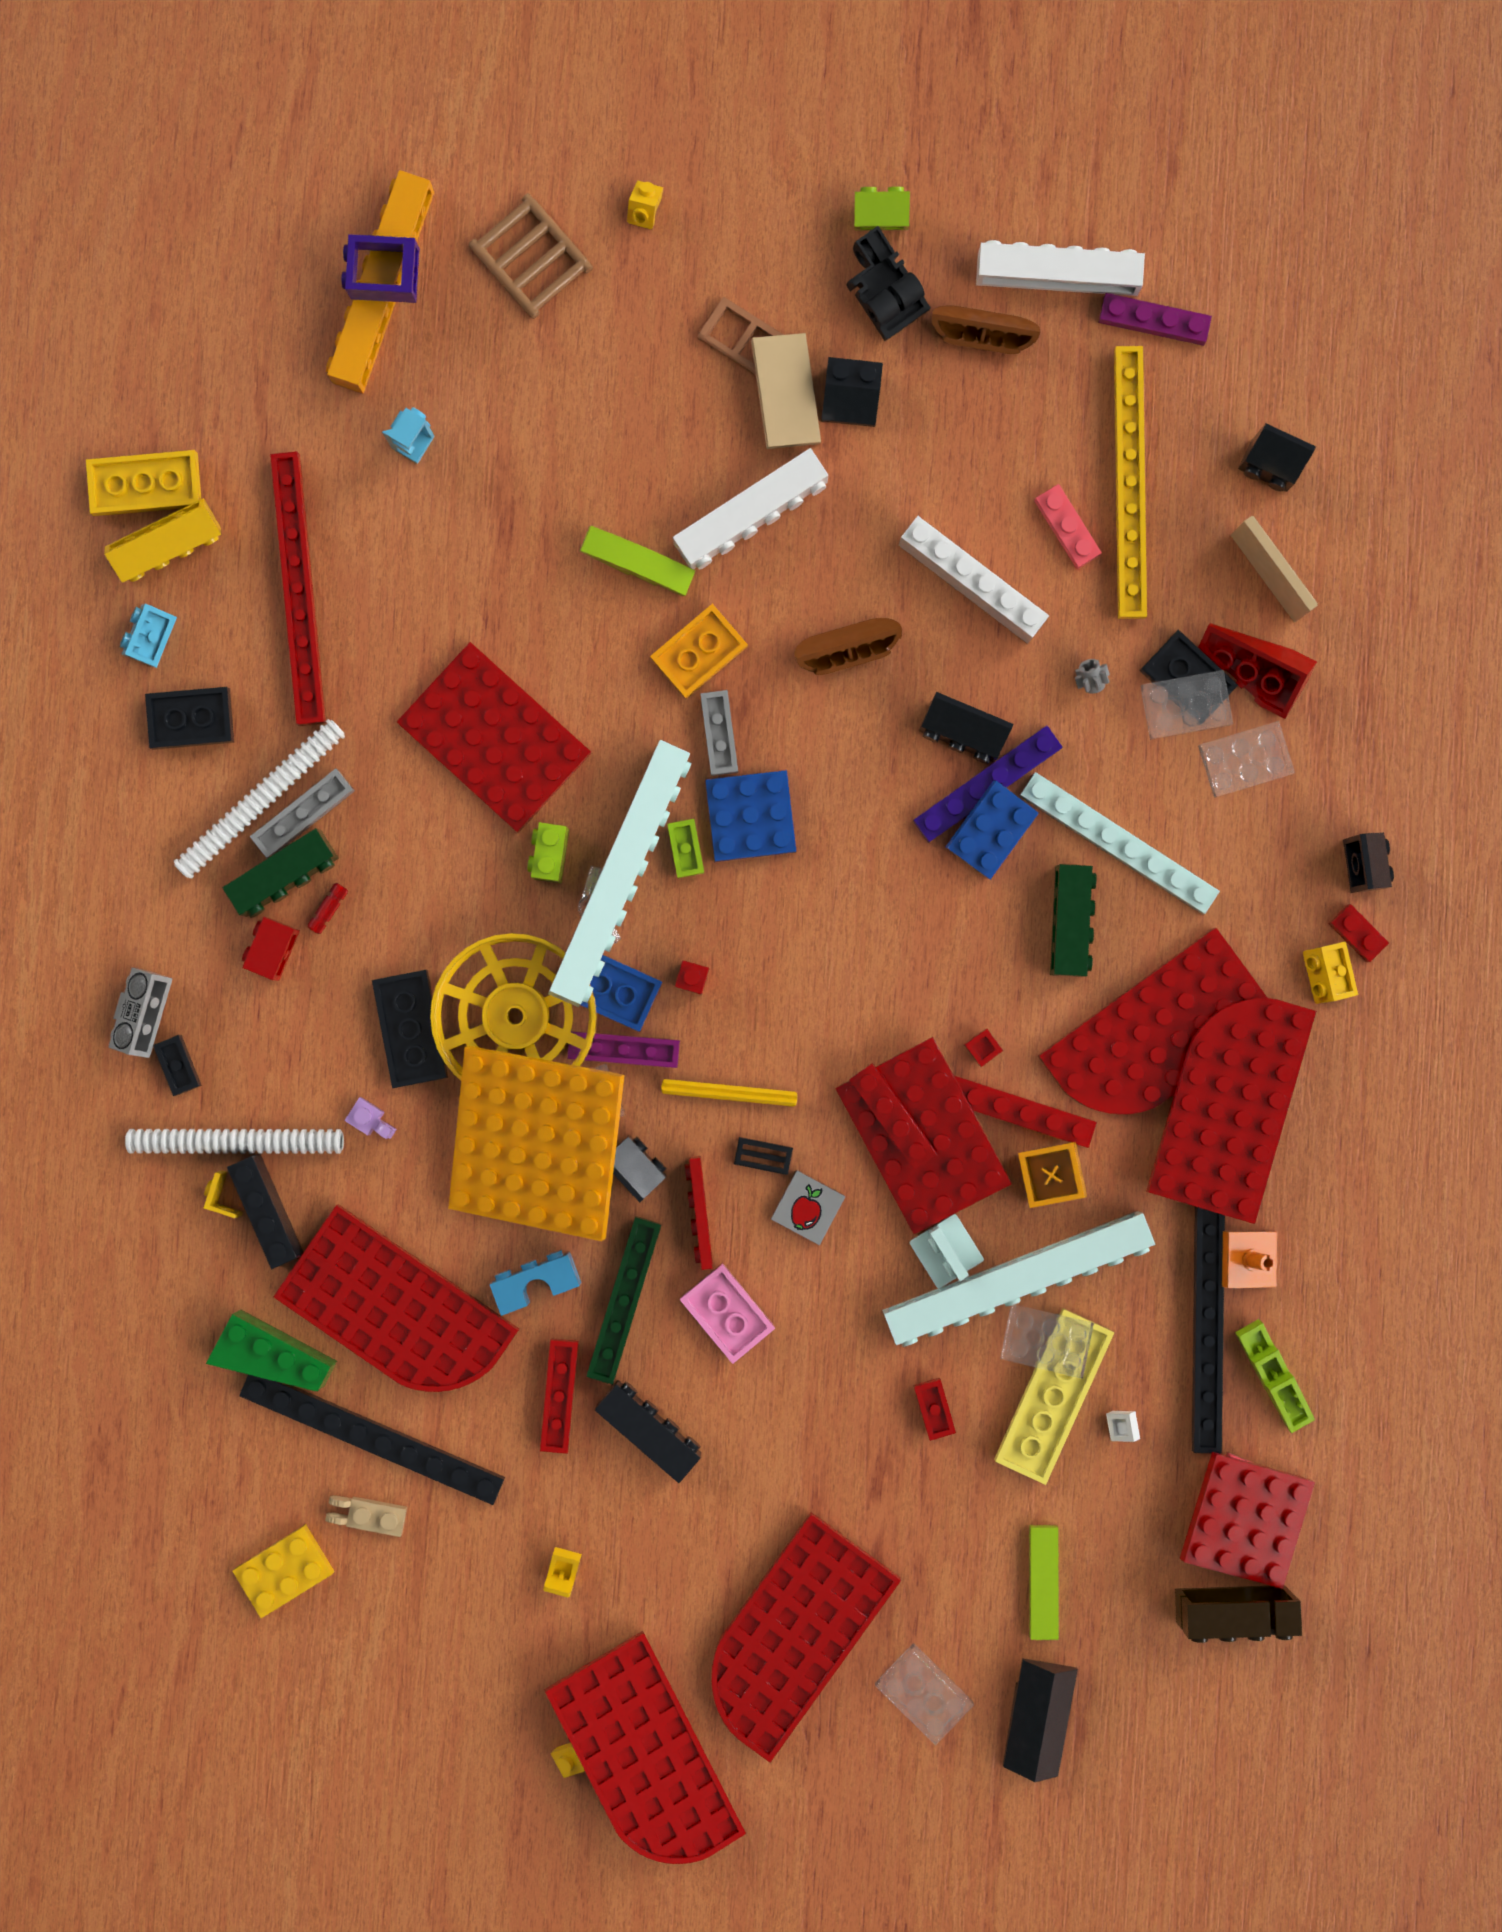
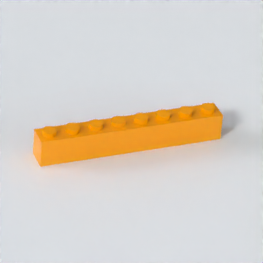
[326,170,434,394]

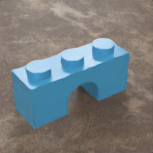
[489,1250,582,1316]

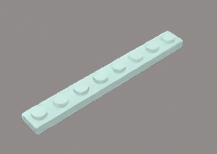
[1020,772,1220,915]

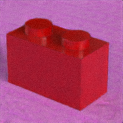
[242,917,300,981]

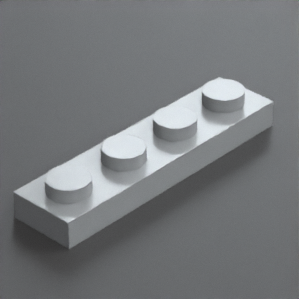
[250,769,355,858]

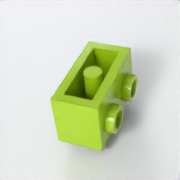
[854,186,910,231]
[527,822,569,883]

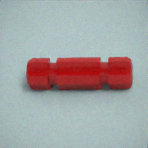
[308,883,348,934]

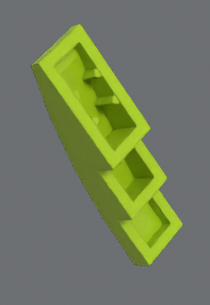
[580,526,696,596]
[1235,1319,1315,1433]

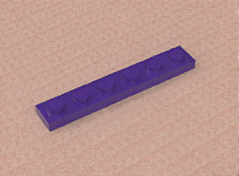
[913,726,1063,843]

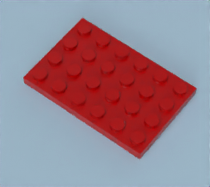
[396,642,592,833]
[835,1037,1012,1234]

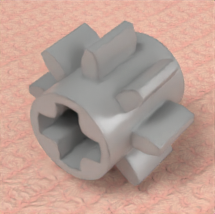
[1075,659,1110,694]

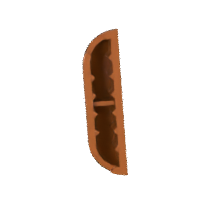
[932,305,1041,354]
[794,618,902,675]

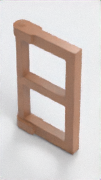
[697,297,783,374]

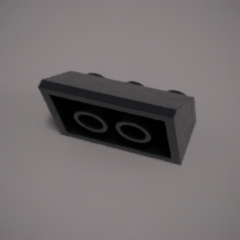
[919,692,1014,764]

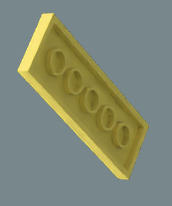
[994,1308,1114,1485]

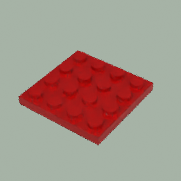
[1179,1452,1315,1589]

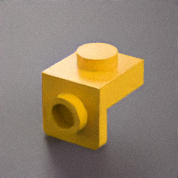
[627,180,663,229]
[543,1547,582,1598]
[550,1743,585,1778]

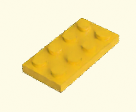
[86,450,201,516]

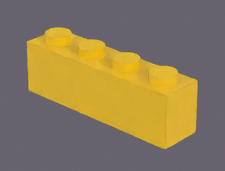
[104,498,221,583]

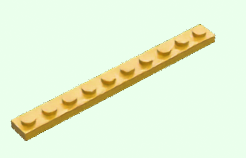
[1114,346,1147,619]

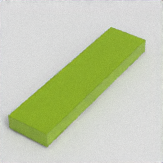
[1029,1525,1059,1640]

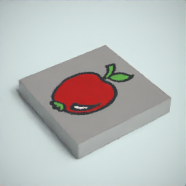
[771,1170,845,1245]

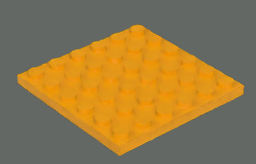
[448,1046,624,1241]

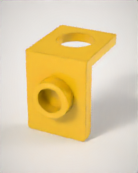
[204,1171,243,1218]

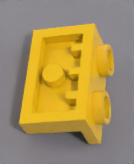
[1303,941,1358,1004]

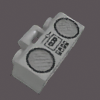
[108,967,173,1058]

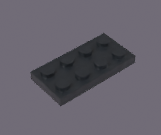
[372,970,448,1089]

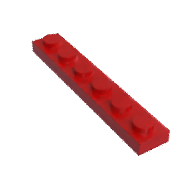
[955,1076,1097,1148]

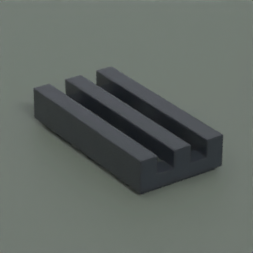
[734,1137,793,1175]

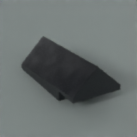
[1003,1658,1078,1782]

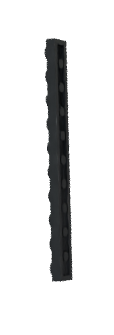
[1192,1207,1225,1454]
[239,1375,505,1505]

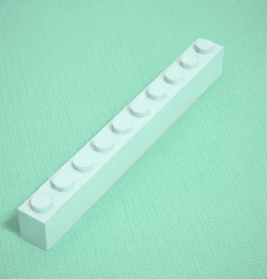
[548,740,692,1007]
[882,1211,1156,1347]

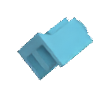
[382,407,435,464]

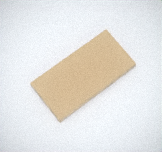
[751,333,821,449]
[1231,516,1318,623]

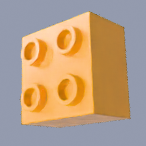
[1018,1142,1087,1208]

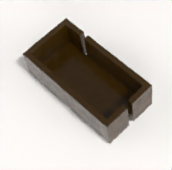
[1175,1585,1302,1643]

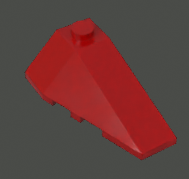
[1198,623,1317,719]

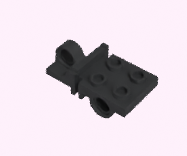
[846,226,931,341]

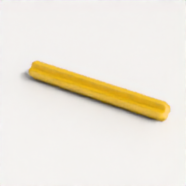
[661,1079,797,1107]

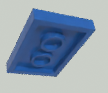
[946,780,1039,880]
[581,955,663,1032]

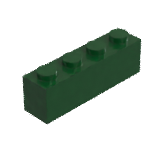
[222,828,339,918]
[1050,864,1097,977]

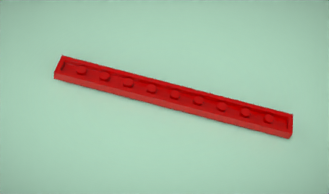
[270,451,326,726]

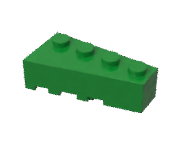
[206,1310,338,1392]

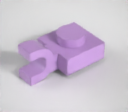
[345,1097,397,1139]

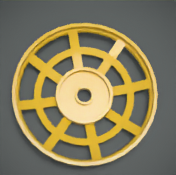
[430,933,597,1080]

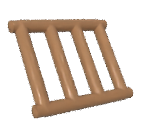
[469,193,593,319]

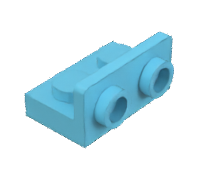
[120,603,177,668]

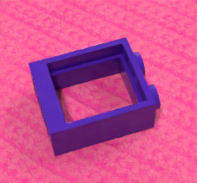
[341,234,420,303]

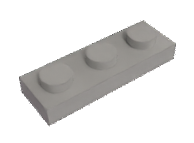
[700,690,738,776]

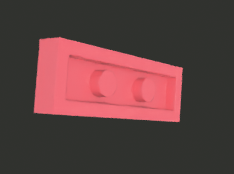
[1034,484,1102,569]

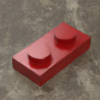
[1328,904,1389,962]
[913,1378,956,1441]

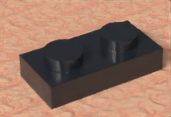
[153,1035,202,1096]

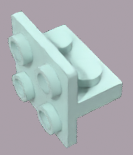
[909,1214,984,1288]

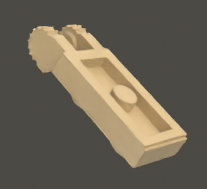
[325,1495,408,1537]

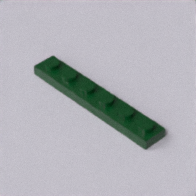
[586,1216,662,1385]

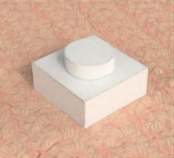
[1106,1411,1140,1442]

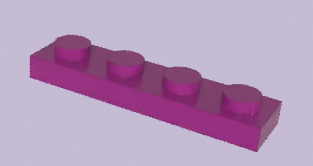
[1098,293,1212,346]
[567,1031,680,1068]

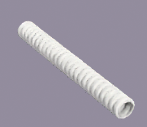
[174,719,345,879]
[125,1129,344,1154]

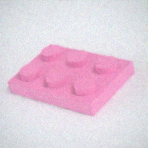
[680,1263,775,1364]

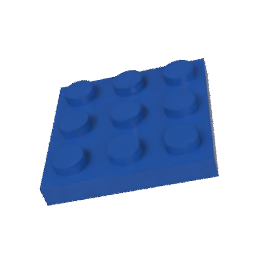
[705,770,797,862]

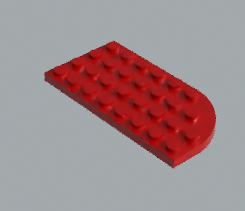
[1038,928,1268,1114]
[1146,998,1317,1224]
[273,1204,519,1392]
[711,1512,901,1763]
[544,1631,746,1864]

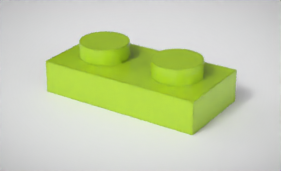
[667,819,704,878]

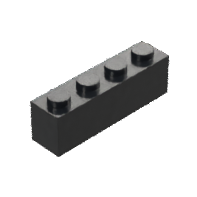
[227,1154,304,1269]
[595,1380,702,1483]

